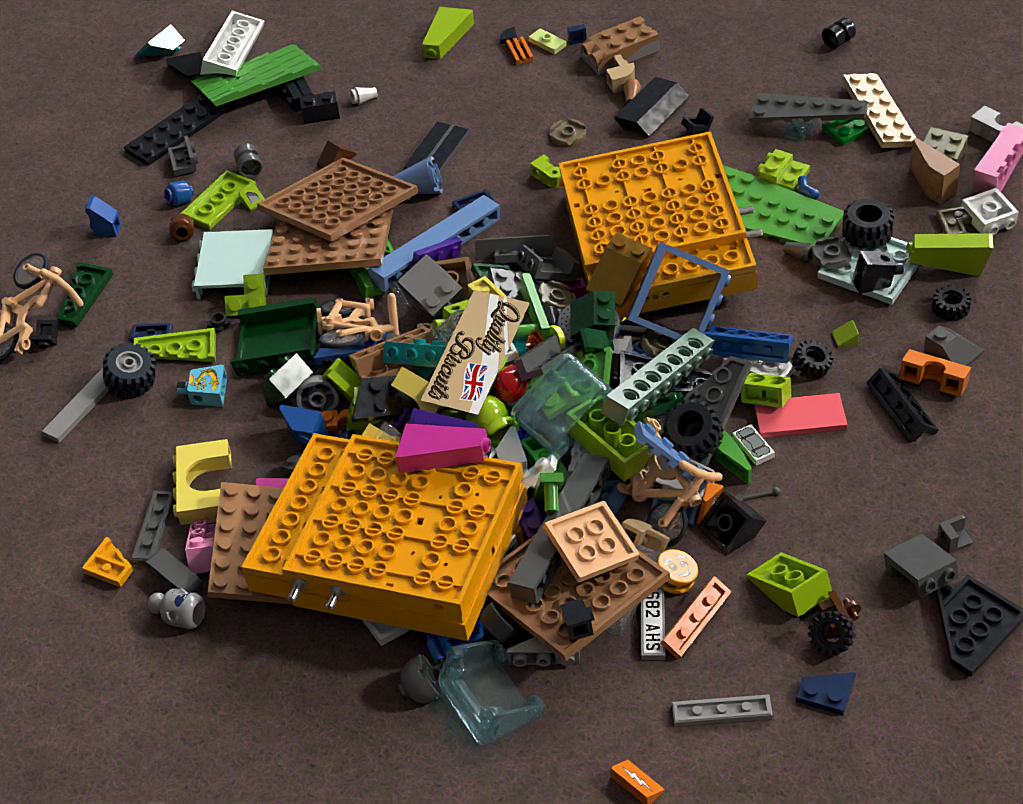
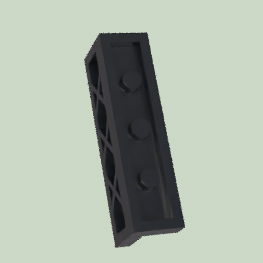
[866,368,939,442]

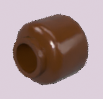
[169,214,194,242]

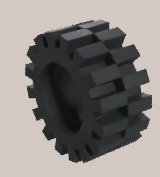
[932,284,971,321]
[792,339,834,380]
[808,611,856,656]

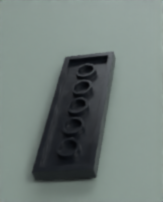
[124,93,229,166]

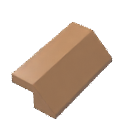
[348,326,434,380]

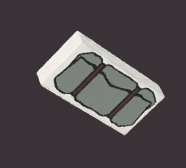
[732,424,775,466]

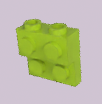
[757,149,810,192]

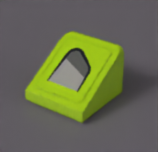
[239,184,265,211]

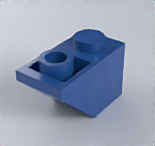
[85,196,121,237]

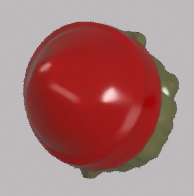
[494,364,531,407]

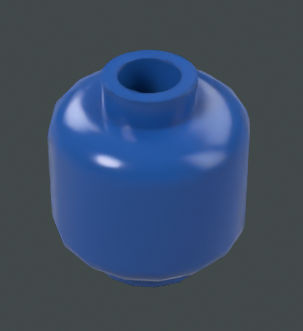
[164,180,194,206]

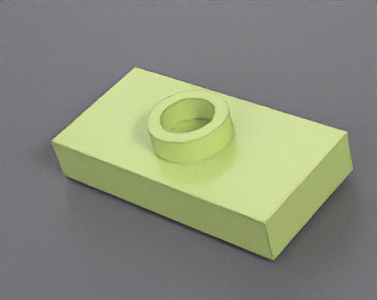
[529,28,566,54]

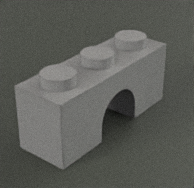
[969,106,1023,143]

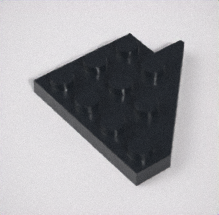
[935,574,1023,677]

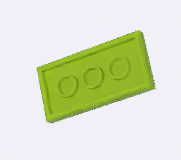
[180,170,257,230]

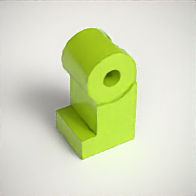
[530,154,561,188]

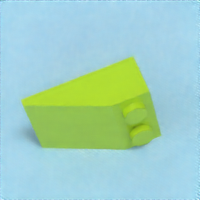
[747,552,832,617]

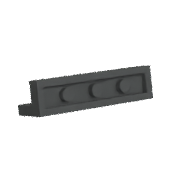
[514,335,578,381]

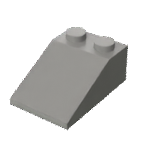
[397,254,467,320]

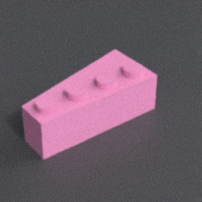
[973,123,1023,194]

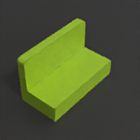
[322,358,361,402]

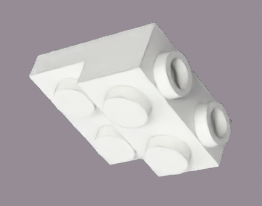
[961,188,1019,235]

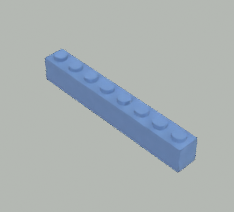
[368,195,500,293]

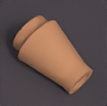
[623,79,641,105]

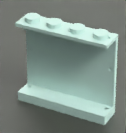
[192,229,274,299]

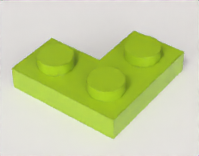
[225,273,266,317]

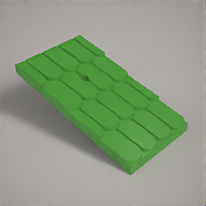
[191,45,322,106]

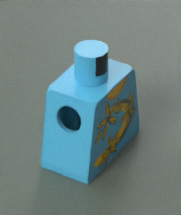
[177,365,227,407]

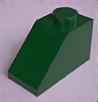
[580,327,614,356]

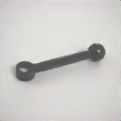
[735,487,781,502]

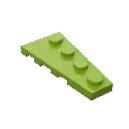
[134,328,216,362]

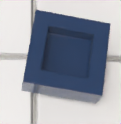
[567,24,587,45]

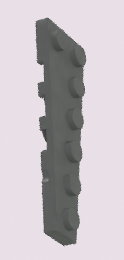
[749,93,869,123]

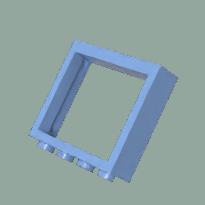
[626,241,731,340]

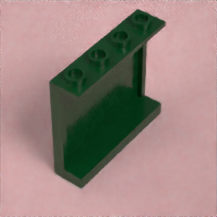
[230,297,320,375]

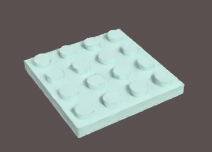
[817,237,919,305]

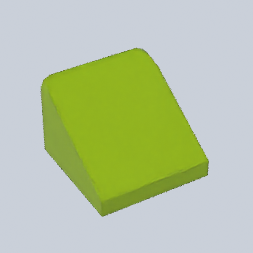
[832,320,859,348]

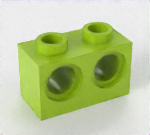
[741,373,791,408]

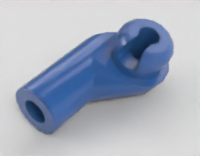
[798,176,820,200]

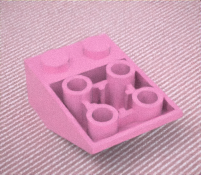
[185,519,217,574]

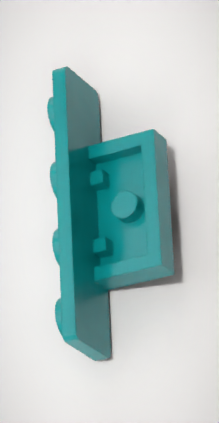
[383,338,447,368]

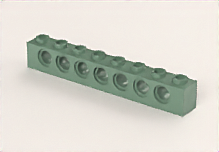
[600,328,714,426]

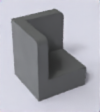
[937,515,973,553]

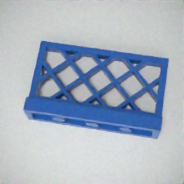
[705,326,794,363]

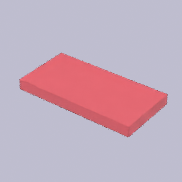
[754,393,847,438]

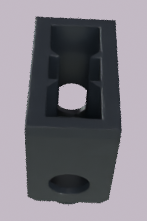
[852,251,904,294]

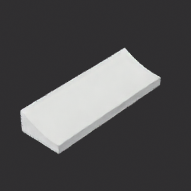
[200,11,264,76]

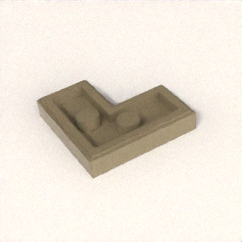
[936,207,972,234]

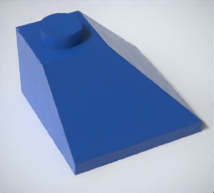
[279,405,329,444]

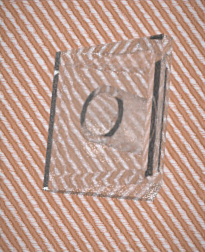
[378,282,430,327]

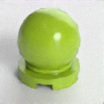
[465,395,519,448]

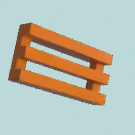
[506,36,534,65]

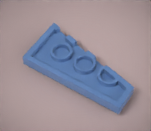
[633,421,708,490]

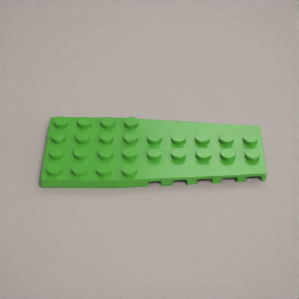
[723,165,844,246]

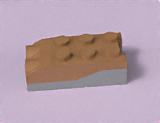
[580,16,659,75]

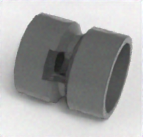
[233,143,263,178]

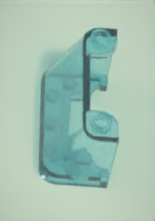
[511,353,613,460]
[439,639,546,745]

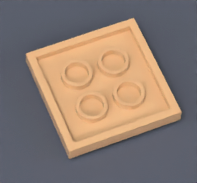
[543,501,640,583]

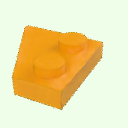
[82,537,133,587]

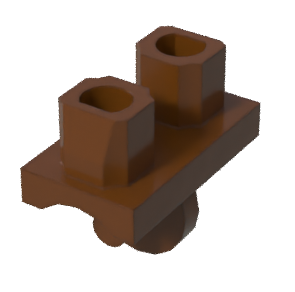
[818,590,862,636]

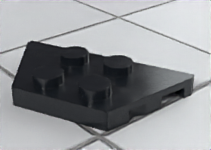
[351,375,420,422]

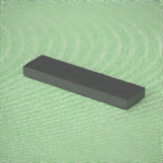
[131,491,175,564]

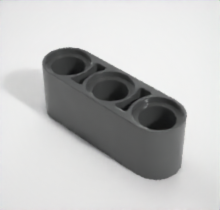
[144,548,203,593]

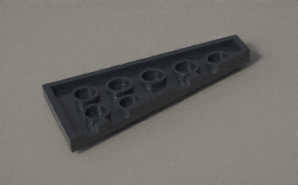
[617,350,742,400]

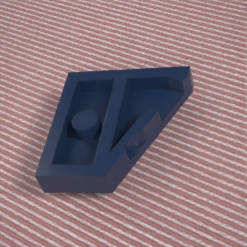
[795,672,856,715]

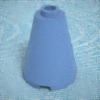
[393,156,443,195]

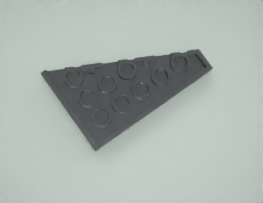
[659,356,752,467]

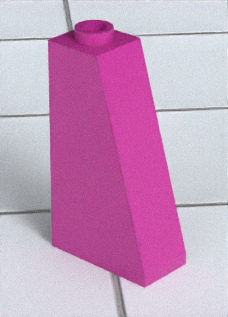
[395,424,491,473]

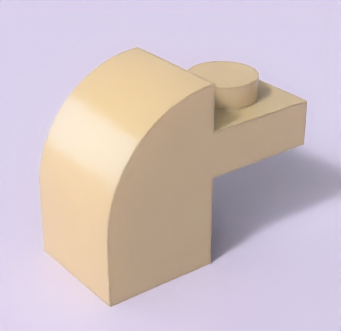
[606,54,635,93]
[621,519,670,559]

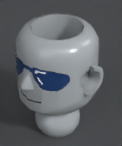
[148,588,206,630]

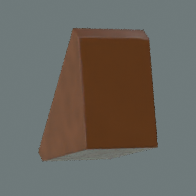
[317,140,357,168]

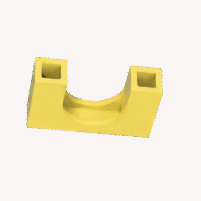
[362,367,445,442]
[173,439,232,525]

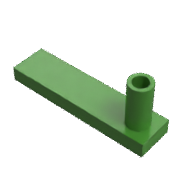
[514,273,550,343]
[532,473,564,513]

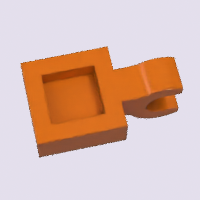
[321,409,349,432]

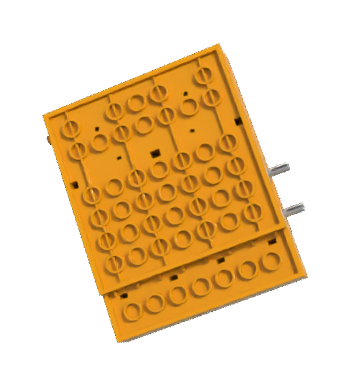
[558,131,763,317]
[241,433,528,641]

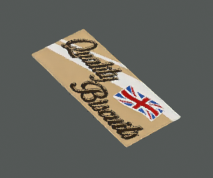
[421,290,529,415]

